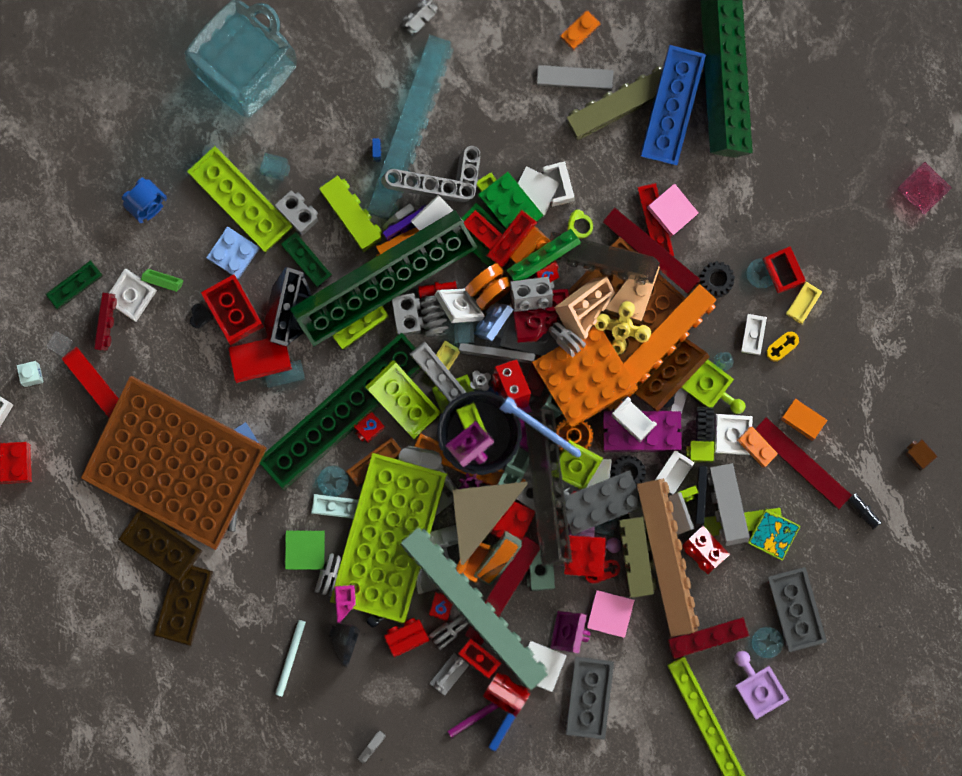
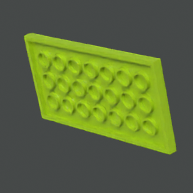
[330,453,447,623]

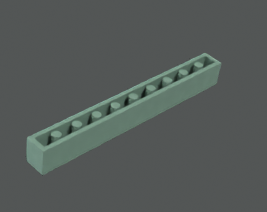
[400,528,548,691]

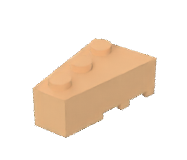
[604,261,660,325]
[554,276,615,339]

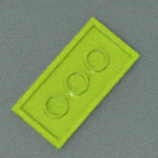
[366,361,441,439]

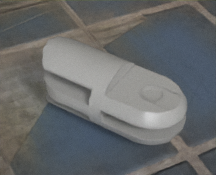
[549,323,586,357]
[399,446,442,469]
[429,525,458,548]
[314,553,341,597]
[428,614,469,650]

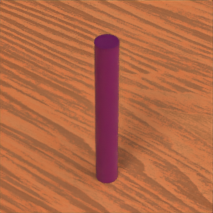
[448,703,499,738]

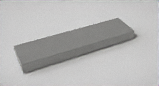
[537,65,614,90]
[410,342,467,402]
[459,343,537,364]

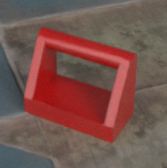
[762,246,806,293]

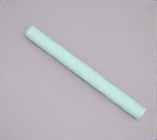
[275,620,306,696]

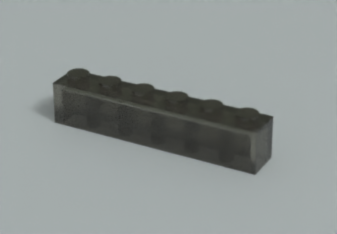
[549,232,660,285]

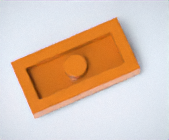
[560,10,600,51]
[737,426,778,468]

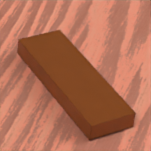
[346,437,402,487]

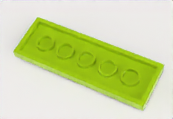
[187,146,293,253]

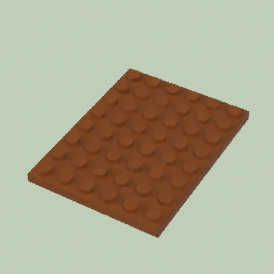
[81,376,267,550]

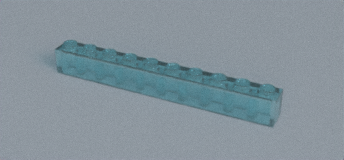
[368,35,454,220]

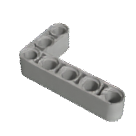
[381,146,480,203]

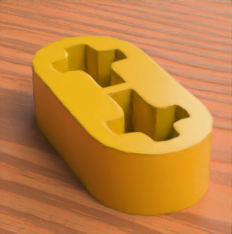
[766,332,799,362]

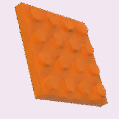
[532,325,638,428]

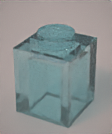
[260,153,290,180]
[454,322,474,346]

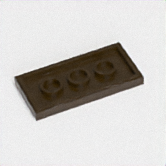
[118,510,203,583]
[154,566,213,646]

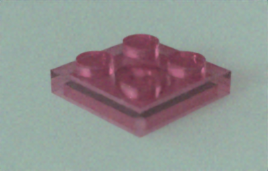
[897,162,952,215]

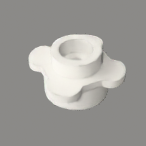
[470,371,491,391]

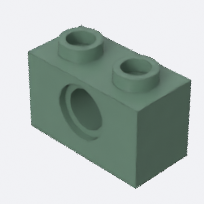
[527,550,555,591]

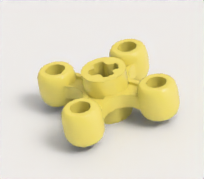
[594,301,651,355]

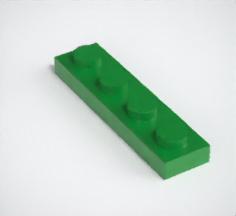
[507,229,581,281]

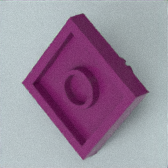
[446,421,494,467]
[550,611,590,653]

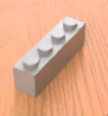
[707,463,749,546]

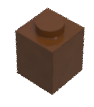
[905,440,938,471]

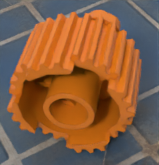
[555,420,593,452]

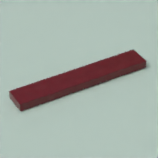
[603,207,701,294]
[755,417,852,510]
[465,536,542,646]

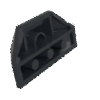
[264,267,312,346]

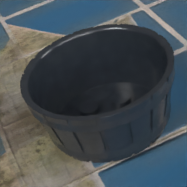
[437,391,522,475]

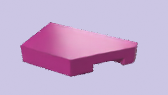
[335,585,356,623]

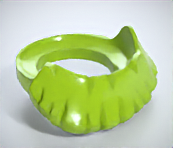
[567,209,593,239]

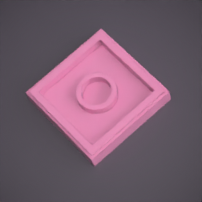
[647,184,698,237]
[587,590,634,638]

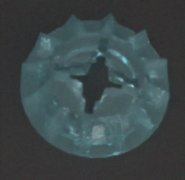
[747,258,777,289]
[318,466,349,497]
[752,627,783,658]

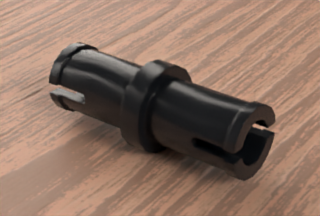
[847,493,882,530]

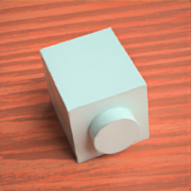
[17,361,43,387]

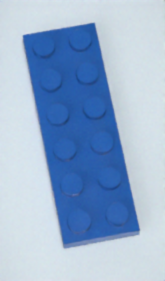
[640,45,706,165]

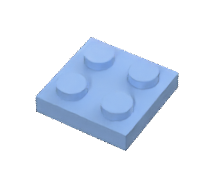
[206,227,260,280]
[474,303,514,341]

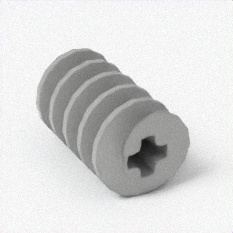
[420,296,448,337]

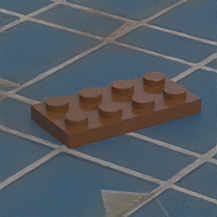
[634,338,710,412]

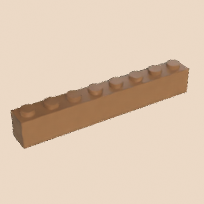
[637,478,699,637]

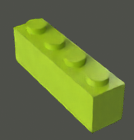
[319,176,383,253]

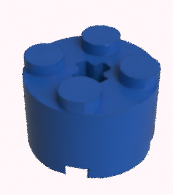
[121,178,167,223]

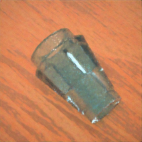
[714,352,734,370]

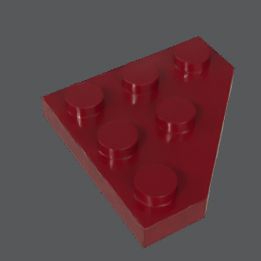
[511,289,569,343]

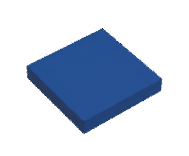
[489,713,515,751]

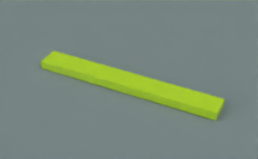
[667,656,745,776]

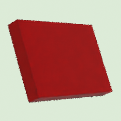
[229,338,292,383]

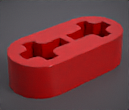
[585,560,621,584]

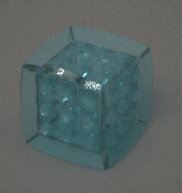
[185,0,297,118]

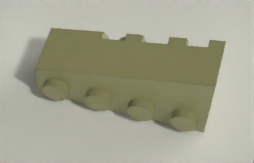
[618,517,657,598]

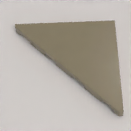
[453,482,528,565]

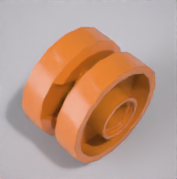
[465,263,512,310]

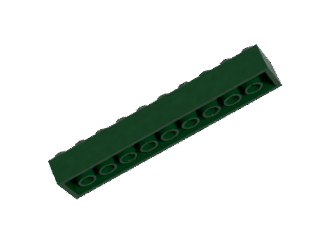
[700,0,753,158]
[290,210,478,347]
[260,332,422,491]

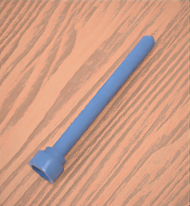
[500,396,581,457]

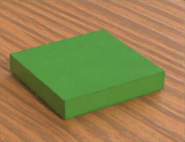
[285,531,325,570]

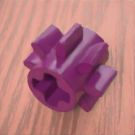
[458,473,482,489]

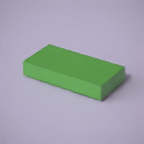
[141,269,183,292]

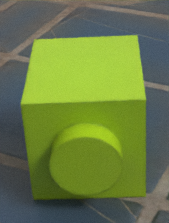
[686,441,714,463]

